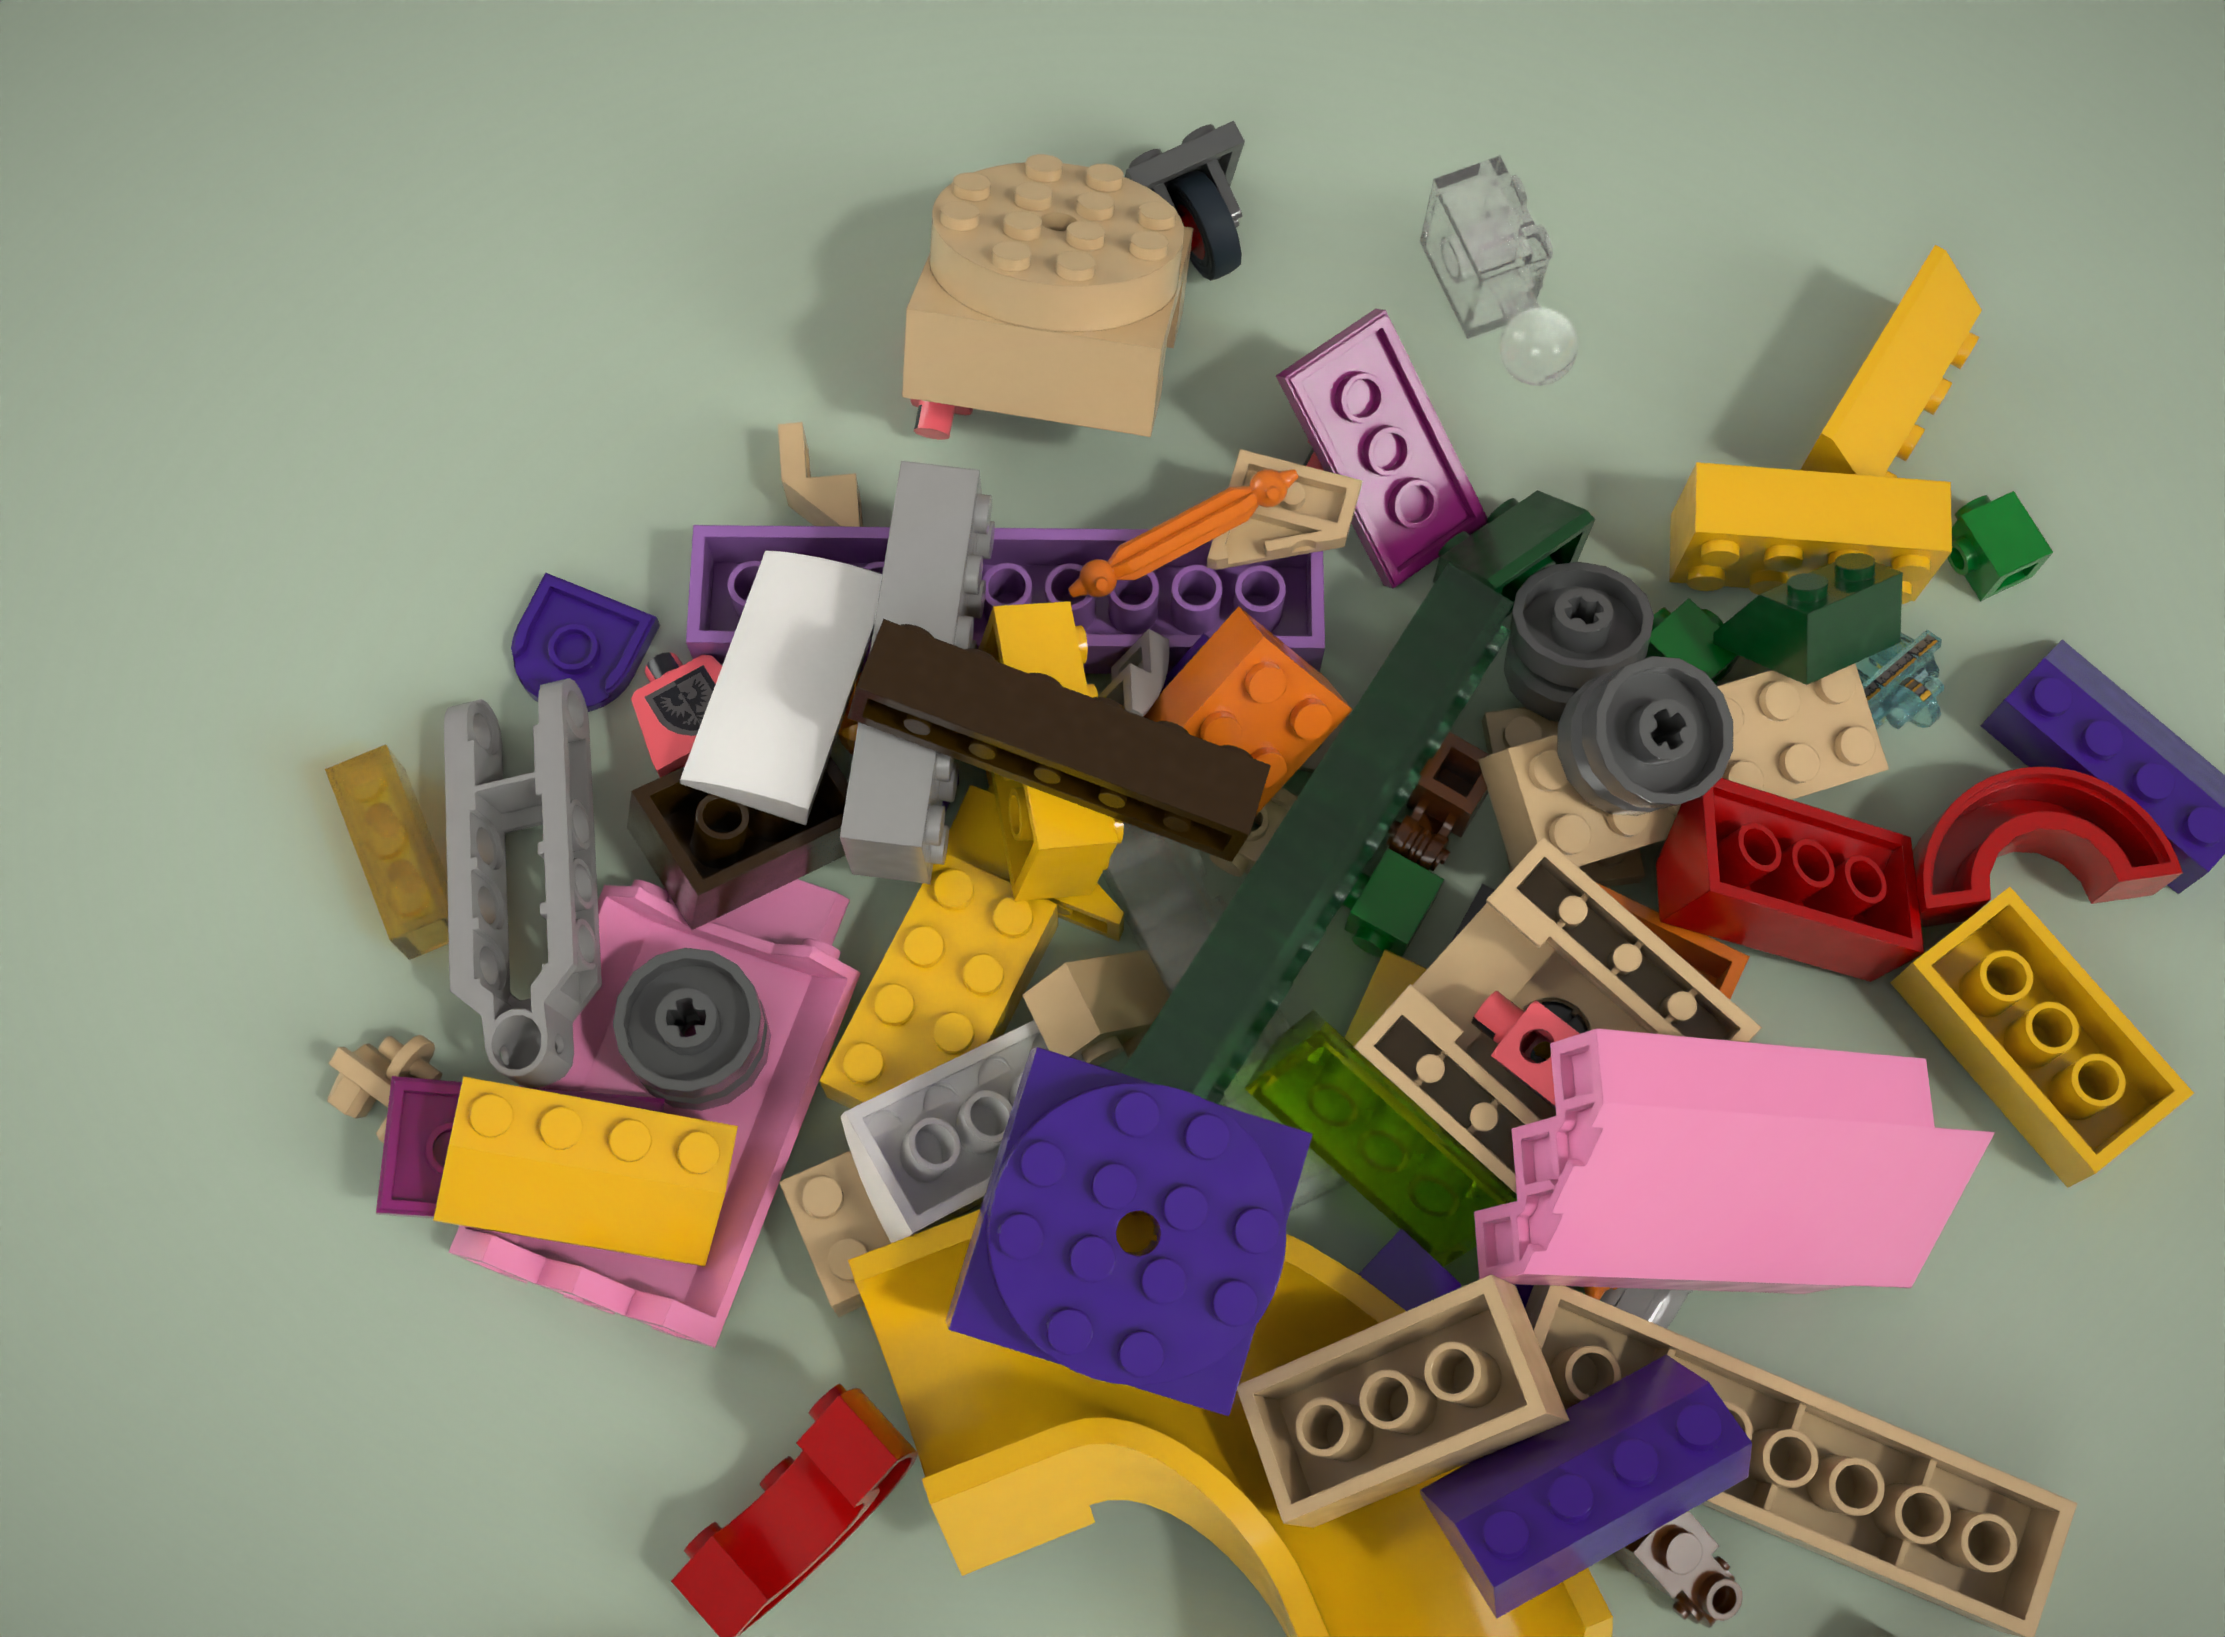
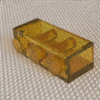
[325,744,449,960]

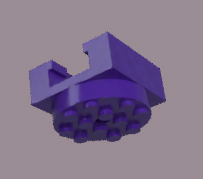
[945,1047,1313,1416]

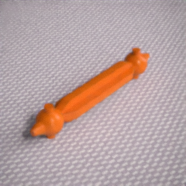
[1068,469,1299,598]

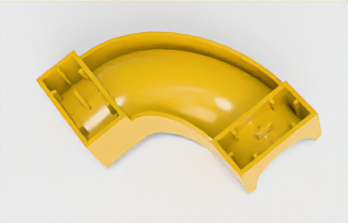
[848,1209,1613,1637]

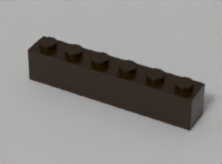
[848,619,1271,862]

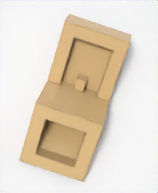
[778,422,863,527]

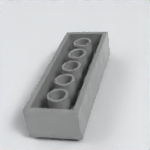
[840,461,995,884]

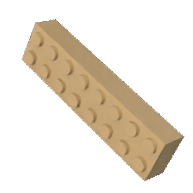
[1525,1285,2077,1637]

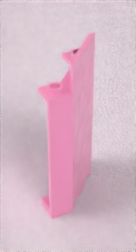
[449,879,861,1348]
[1474,1028,1995,1294]

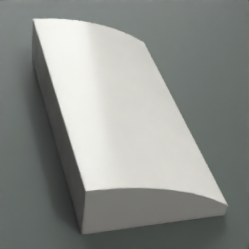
[680,550,883,825]
[840,1020,1085,1243]

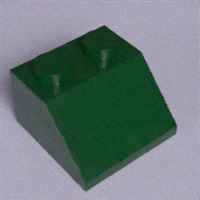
[1432,490,1595,637]
[1713,553,1903,685]

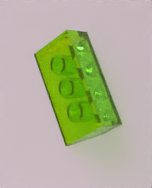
[1244,1009,1517,1267]

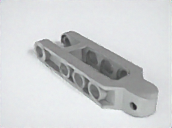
[444,678,602,1088]

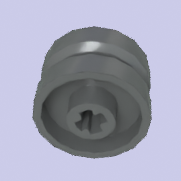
[1504,562,1654,722]
[1557,656,1733,816]
[613,948,771,1111]

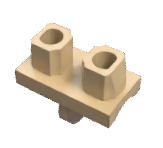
[327,1035,442,1143]

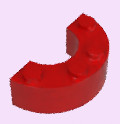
[1913,767,2183,927]
[671,1384,918,1637]

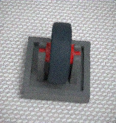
[1125,121,1245,281]

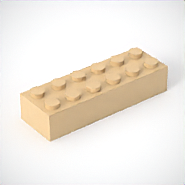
[1478,663,1889,870]

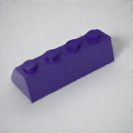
[1980,639,2225,894]
[1420,1354,1752,1619]

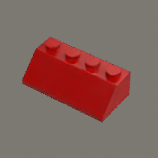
[1656,778,1924,982]

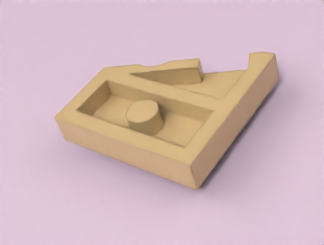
[1207,449,1362,570]

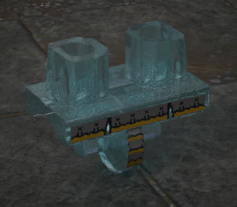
[1857,630,1945,730]

